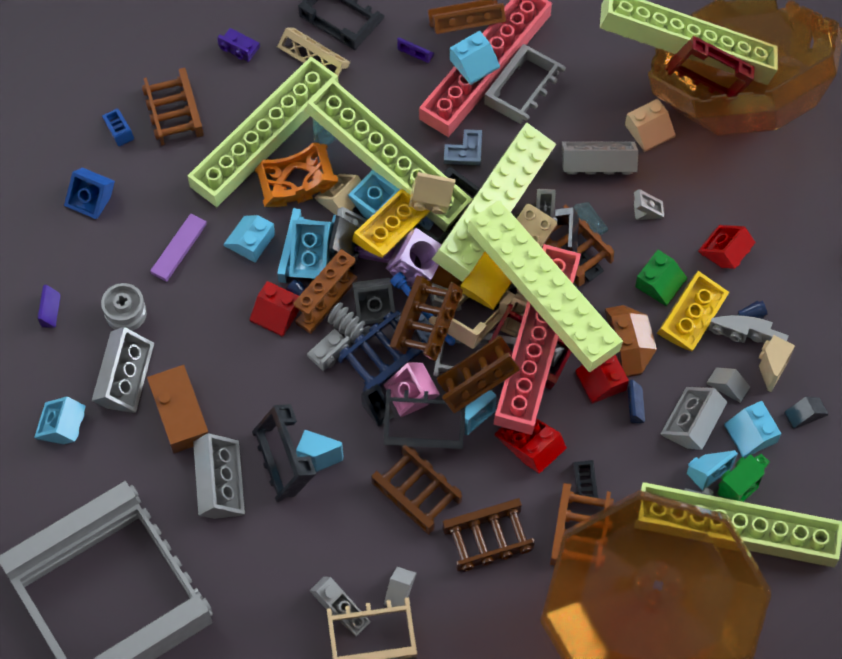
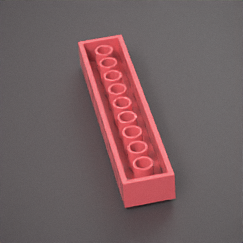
[419,0,552,137]
[493,244,581,435]

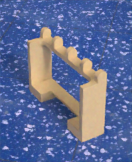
[429,290,515,349]
[327,597,417,659]

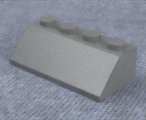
[562,142,638,175]
[92,327,154,413]
[193,433,245,519]

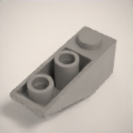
[309,577,371,636]

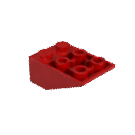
[494,418,567,474]

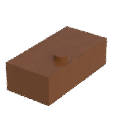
[147,365,209,454]

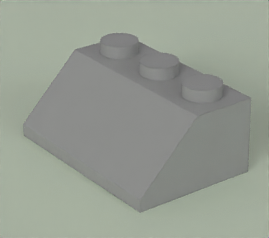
[661,387,727,450]

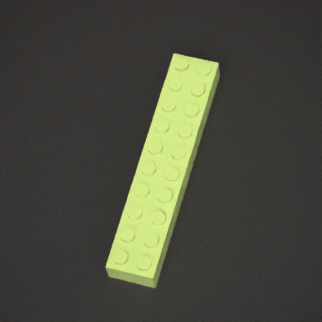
[600,0,778,85]
[187,57,339,207]
[306,78,472,232]
[431,123,556,282]
[468,200,623,372]
[634,482,842,567]

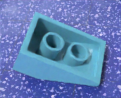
[289,220,334,278]

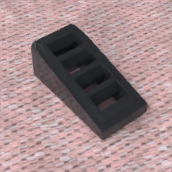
[573,460,598,498]

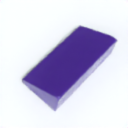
[397,37,434,63]
[38,285,61,328]

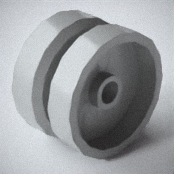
[101,283,147,331]

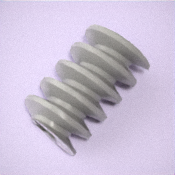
[328,302,370,343]

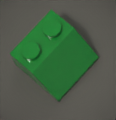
[635,250,687,307]

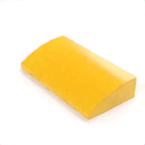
[352,188,430,257]
[461,252,512,310]
[657,271,729,352]

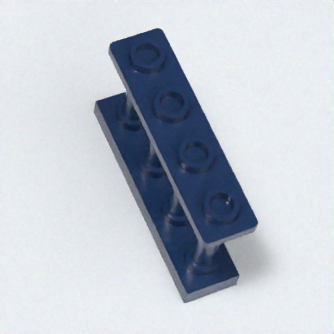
[338,310,426,392]

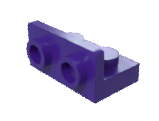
[217,28,260,62]

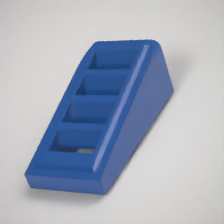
[102,109,134,146]

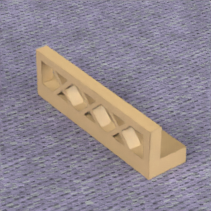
[277,28,350,77]

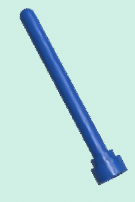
[390,272,455,346]

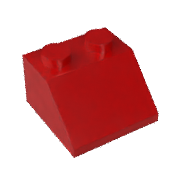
[698,225,756,269]
[250,281,299,337]
[575,355,629,404]

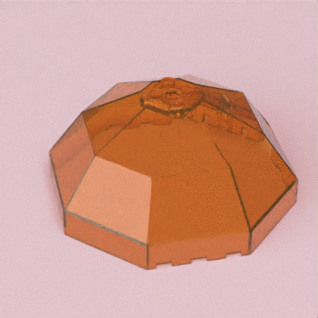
[648,0,842,136]
[540,490,772,659]

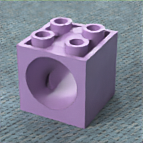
[385,228,441,287]

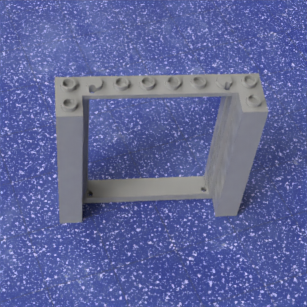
[0,481,213,659]

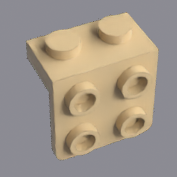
[517,204,557,248]

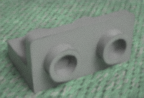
[307,329,351,371]

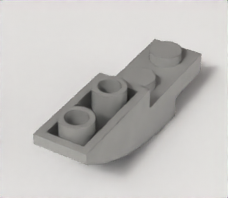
[708,315,789,343]

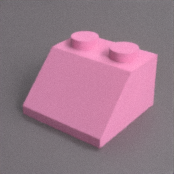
[384,362,440,417]

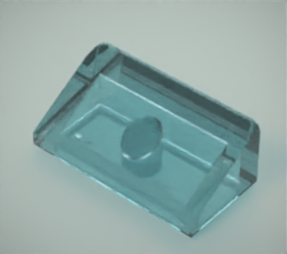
[574,202,609,235]

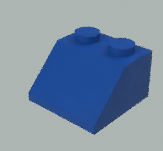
[64,168,115,219]

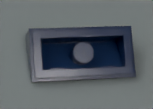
[627,380,645,423]

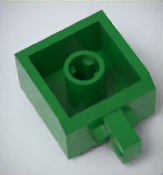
[717,454,770,502]

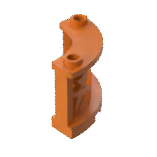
[255,142,338,207]

